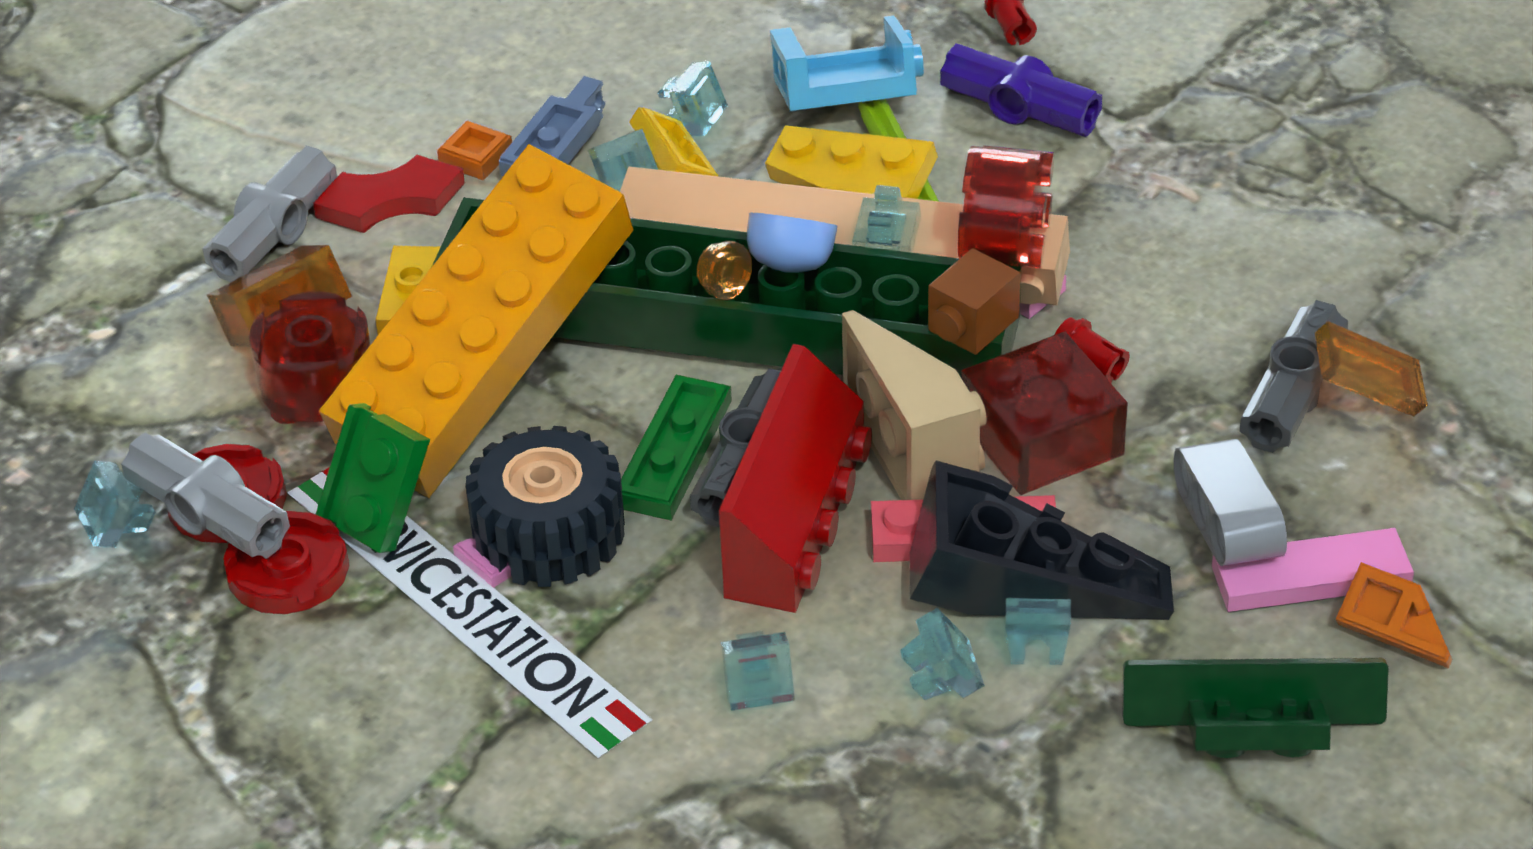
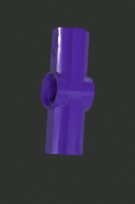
[940,43,1102,137]

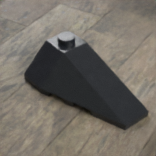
[910,460,1174,620]

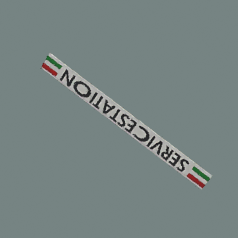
[288,467,652,758]

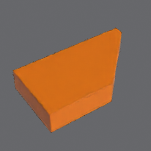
[1336,562,1452,668]

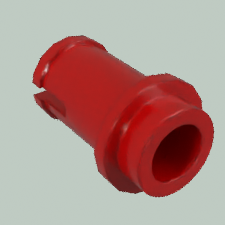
[984,0,1037,45]
[1052,317,1130,384]

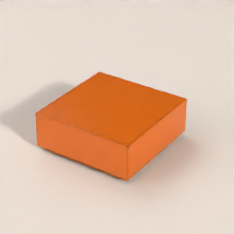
[437,121,512,181]

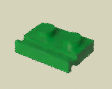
[316,403,430,553]

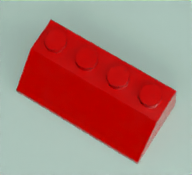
[719,344,872,613]

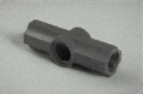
[1240,300,1348,453]
[690,368,781,528]

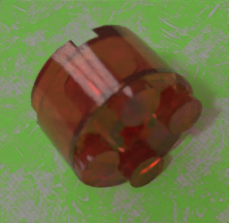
[958,145,1054,269]
[249,292,371,424]

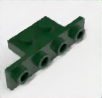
[1122,658,1389,758]

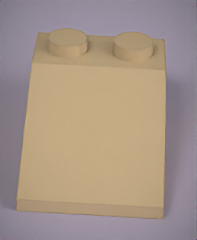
[842,310,986,500]

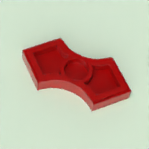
[313,154,465,233]

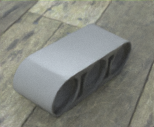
[1173,439,1287,566]

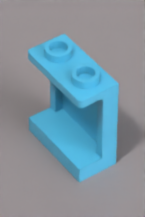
[770,15,924,111]

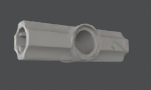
[203,145,337,283]
[121,432,290,559]

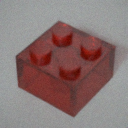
[961,331,1128,496]

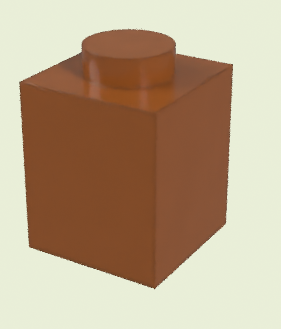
[928,248,1021,355]

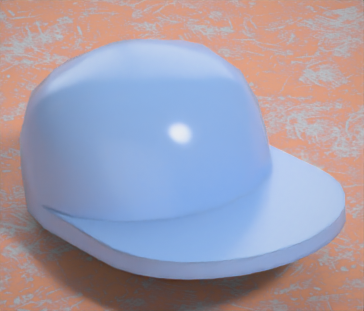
[747,212,837,273]

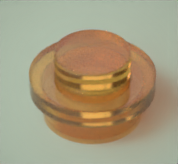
[697,241,752,300]

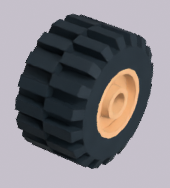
[465,426,625,587]

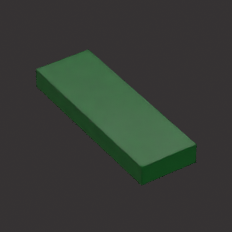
[621,374,732,521]

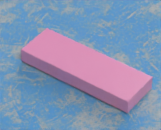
[1212,528,1414,612]

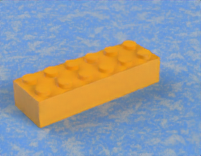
[319,144,633,498]

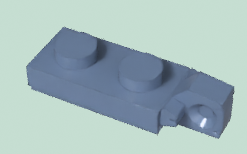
[499,76,605,176]

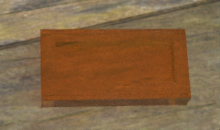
[1315,321,1428,417]

